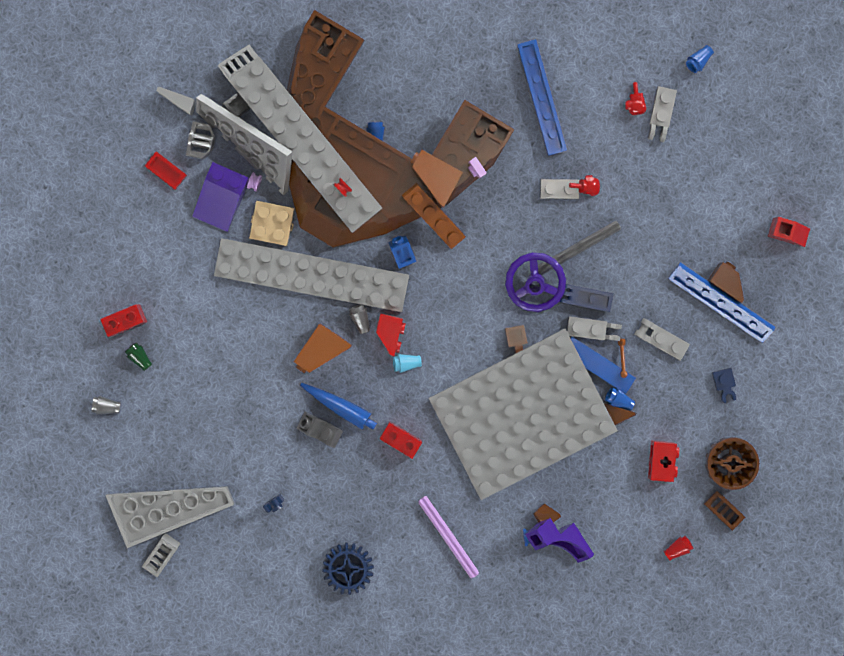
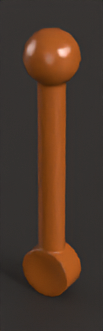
[618,338,628,378]

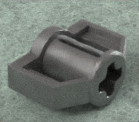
[186,121,215,159]

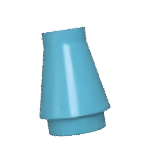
[393,354,422,373]

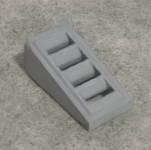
[217,44,258,81]
[156,87,196,116]
[142,533,180,577]

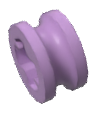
[247,172,262,192]

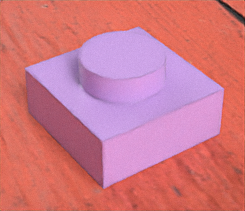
[468,157,487,179]

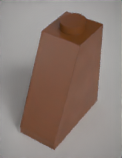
[411,150,463,208]
[294,323,352,373]

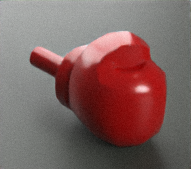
[625,82,647,115]
[569,175,600,196]

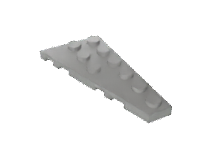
[196,94,292,195]
[105,486,235,548]

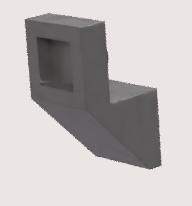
[296,412,343,448]

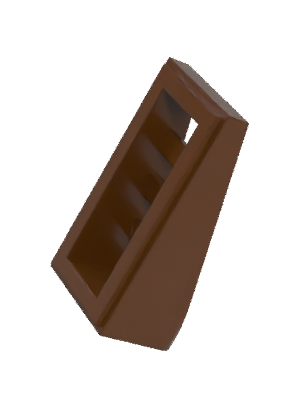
[704,491,746,531]

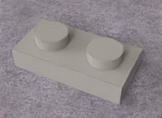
[540,179,579,199]

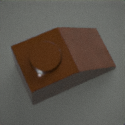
[707,261,744,303]

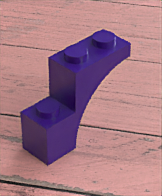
[525,518,594,563]

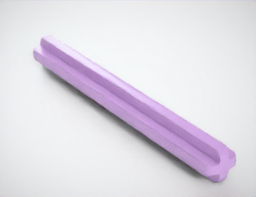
[418,496,479,578]

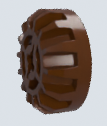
[705,437,760,490]

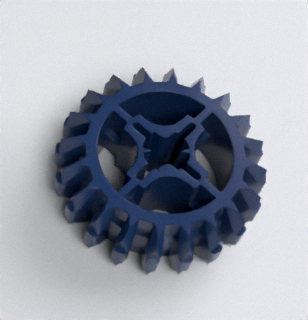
[322,542,374,595]

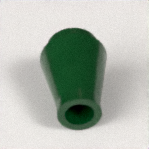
[125,342,152,371]

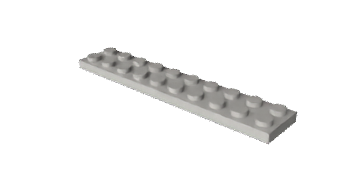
[229,57,383,233]
[214,238,409,312]

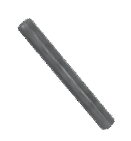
[538,221,621,275]

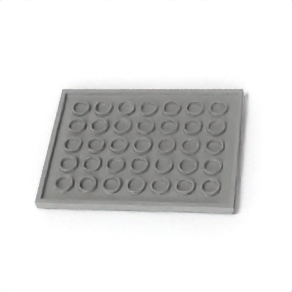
[429,328,618,500]

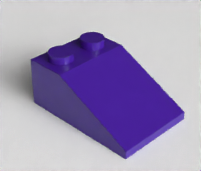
[192,162,249,232]

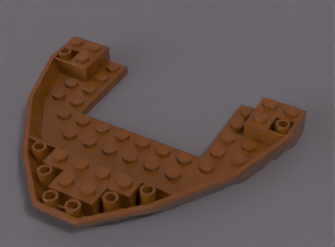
[287,10,515,247]

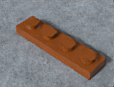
[402,182,466,249]

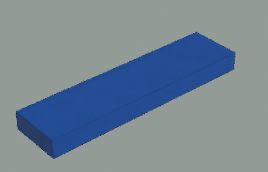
[570,336,636,394]

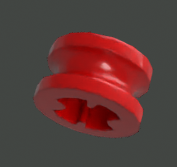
[333,178,352,197]

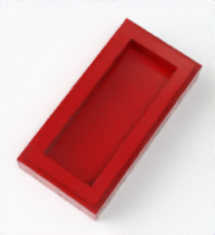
[145,151,187,190]

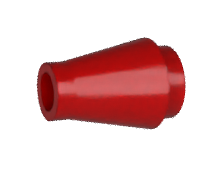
[664,535,694,561]

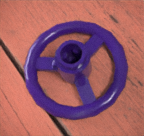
[505,252,566,312]

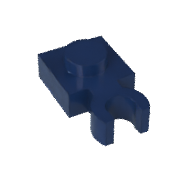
[712,368,736,403]
[263,494,284,513]

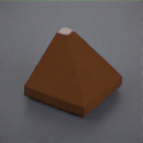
[533,504,561,523]

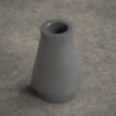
[349,304,370,334]
[91,396,121,415]

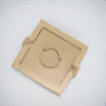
[249,201,295,246]

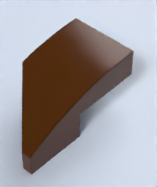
[604,403,637,425]

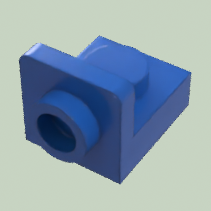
[388,235,417,269]

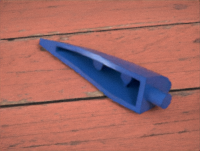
[300,383,377,430]

